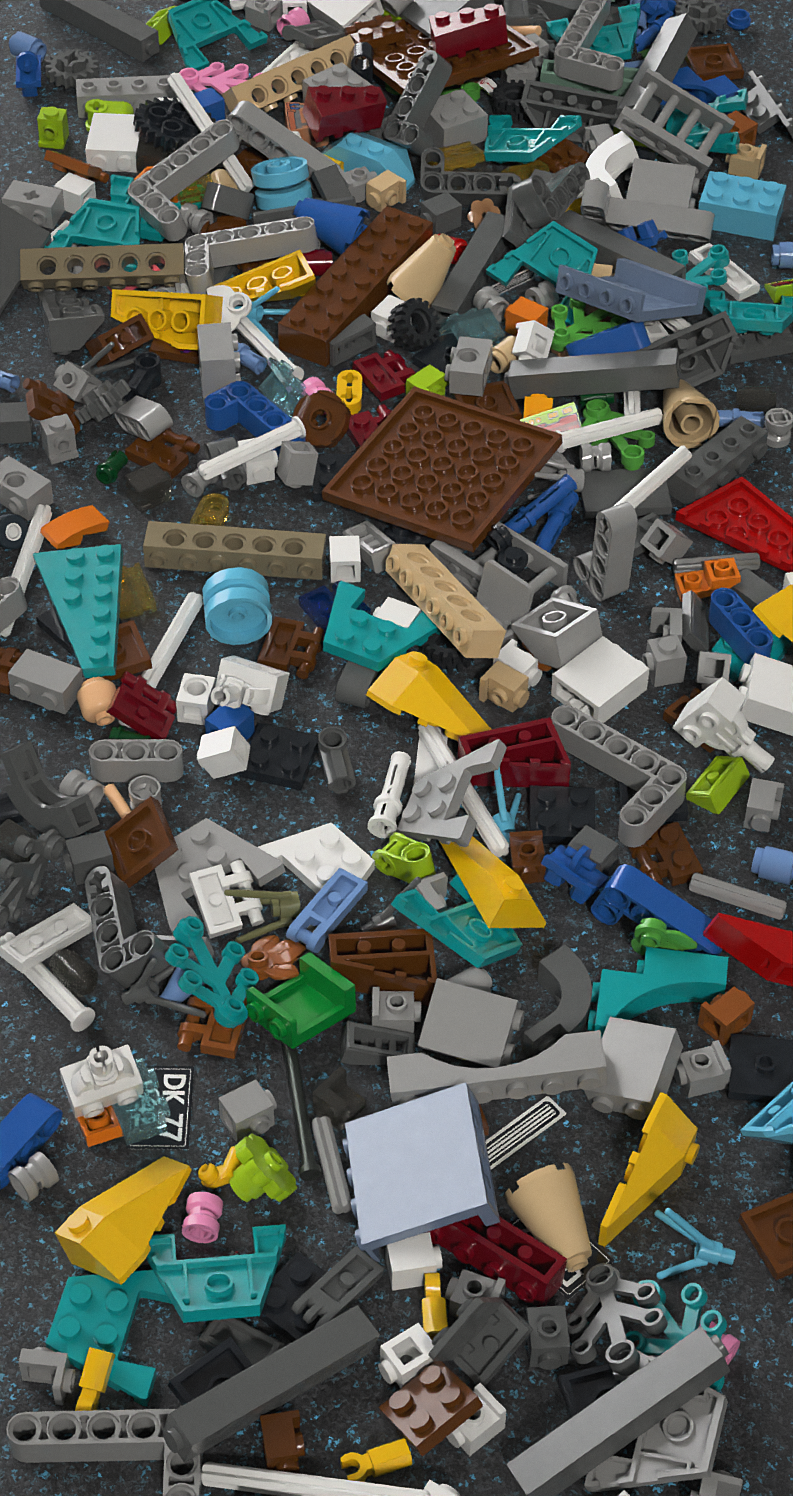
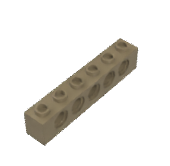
[20,243,186,292]
[143,521,326,580]

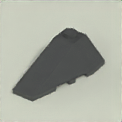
[36,288,105,355]

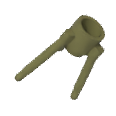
[224,889,301,943]

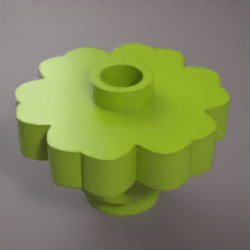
[229,1133,297,1202]

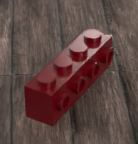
[425,1215,567,1307]

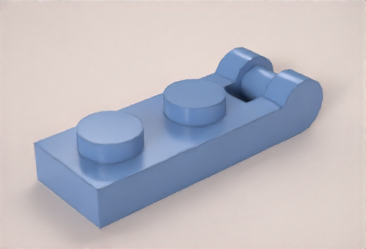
[286,868,368,953]

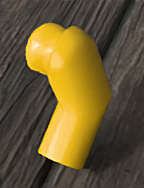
[198,1146,242,1189]

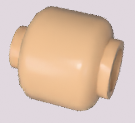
[76,677,117,726]

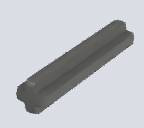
[672,552,761,574]

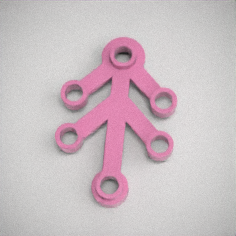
[179,62,273,94]

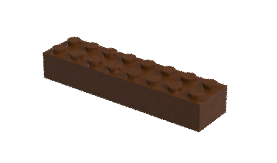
[278,206,433,367]

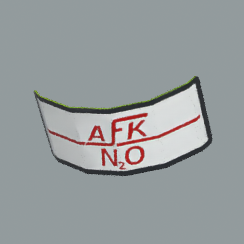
[461,76,497,99]

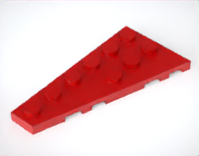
[675,476,793,573]

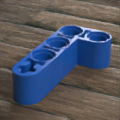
[205,381,306,456]
[591,864,723,956]

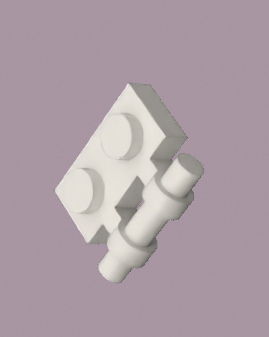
[189,860,264,939]

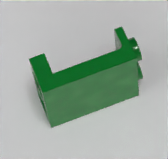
[246,952,356,1049]

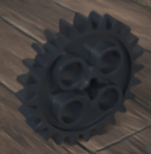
[133,97,216,152]

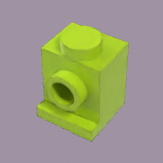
[37,107,69,149]
[406,364,449,396]

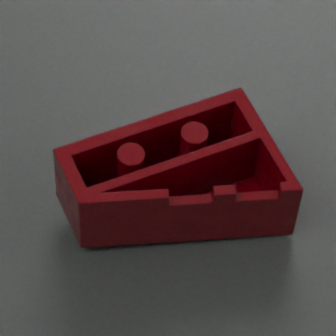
[429,4,508,59]
[302,85,387,143]
[458,717,571,788]

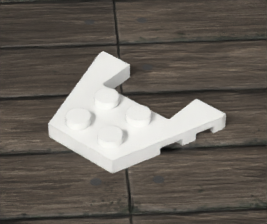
[246,823,375,932]

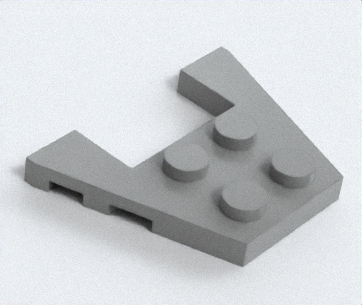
[397,739,507,847]
[155,818,286,936]
[584,1350,728,1492]

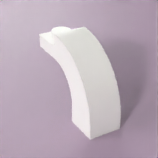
[586,131,639,199]

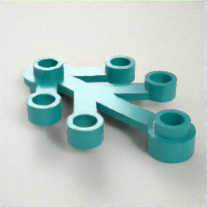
[672,244,730,298]
[165,916,259,1028]
[626,1280,727,1392]

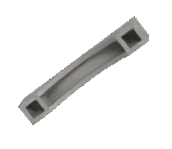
[387,1030,607,1107]

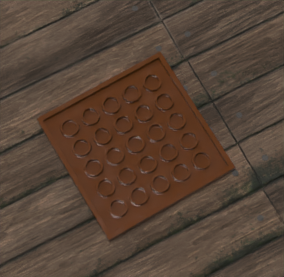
[361,19,539,95]
[322,386,563,552]

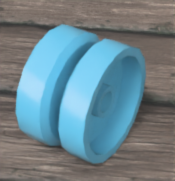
[251,156,313,210]
[202,567,272,645]

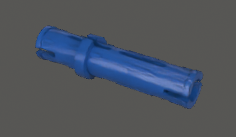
[631,11,675,59]
[504,474,578,534]
[535,491,579,553]

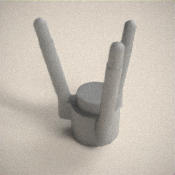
[527,459,585,500]

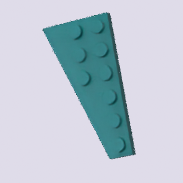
[32,544,123,678]

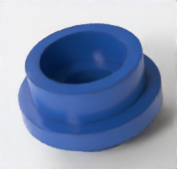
[727,9,751,31]

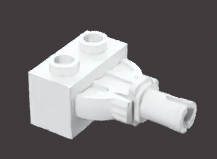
[211,655,290,715]
[672,677,775,773]
[60,1044,143,1118]

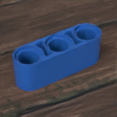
[566,320,651,356]
[708,588,773,664]
[0,1093,63,1190]

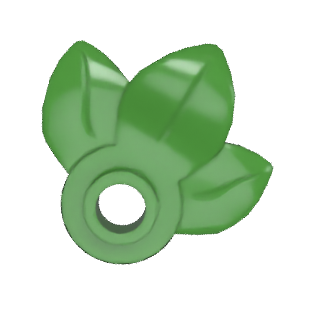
[631,918,698,956]

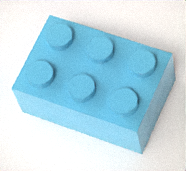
[698,171,787,241]

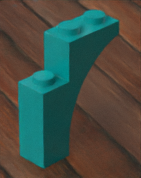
[587,947,729,1038]

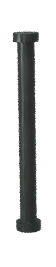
[278,1040,321,1181]

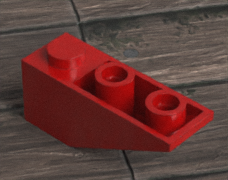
[703,912,793,987]

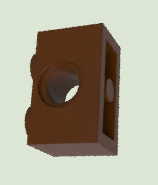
[85,313,154,367]

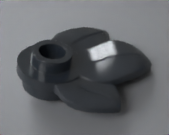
[385,524,436,544]

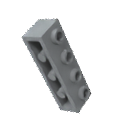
[76,75,178,118]

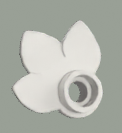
[206,285,252,331]

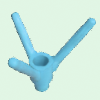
[234,286,291,343]
[460,767,521,842]
[654,1208,736,1280]

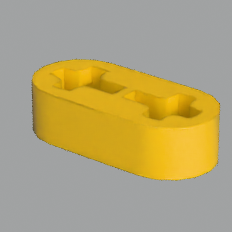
[336,370,362,415]

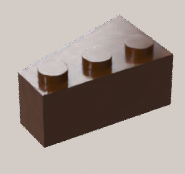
[329,929,437,1006]

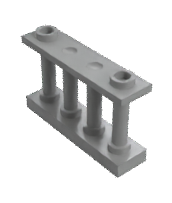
[614,68,735,179]
[430,522,568,596]

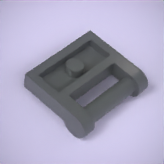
[282,19,346,50]

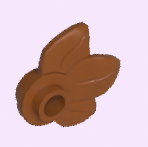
[241,935,306,980]

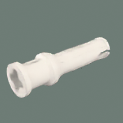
[368,751,411,838]

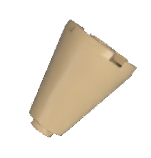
[387,233,456,308]
[663,379,720,449]
[504,1163,592,1272]

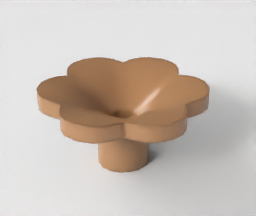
[467,198,500,230]

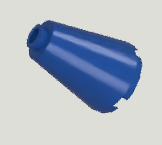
[293,197,370,255]

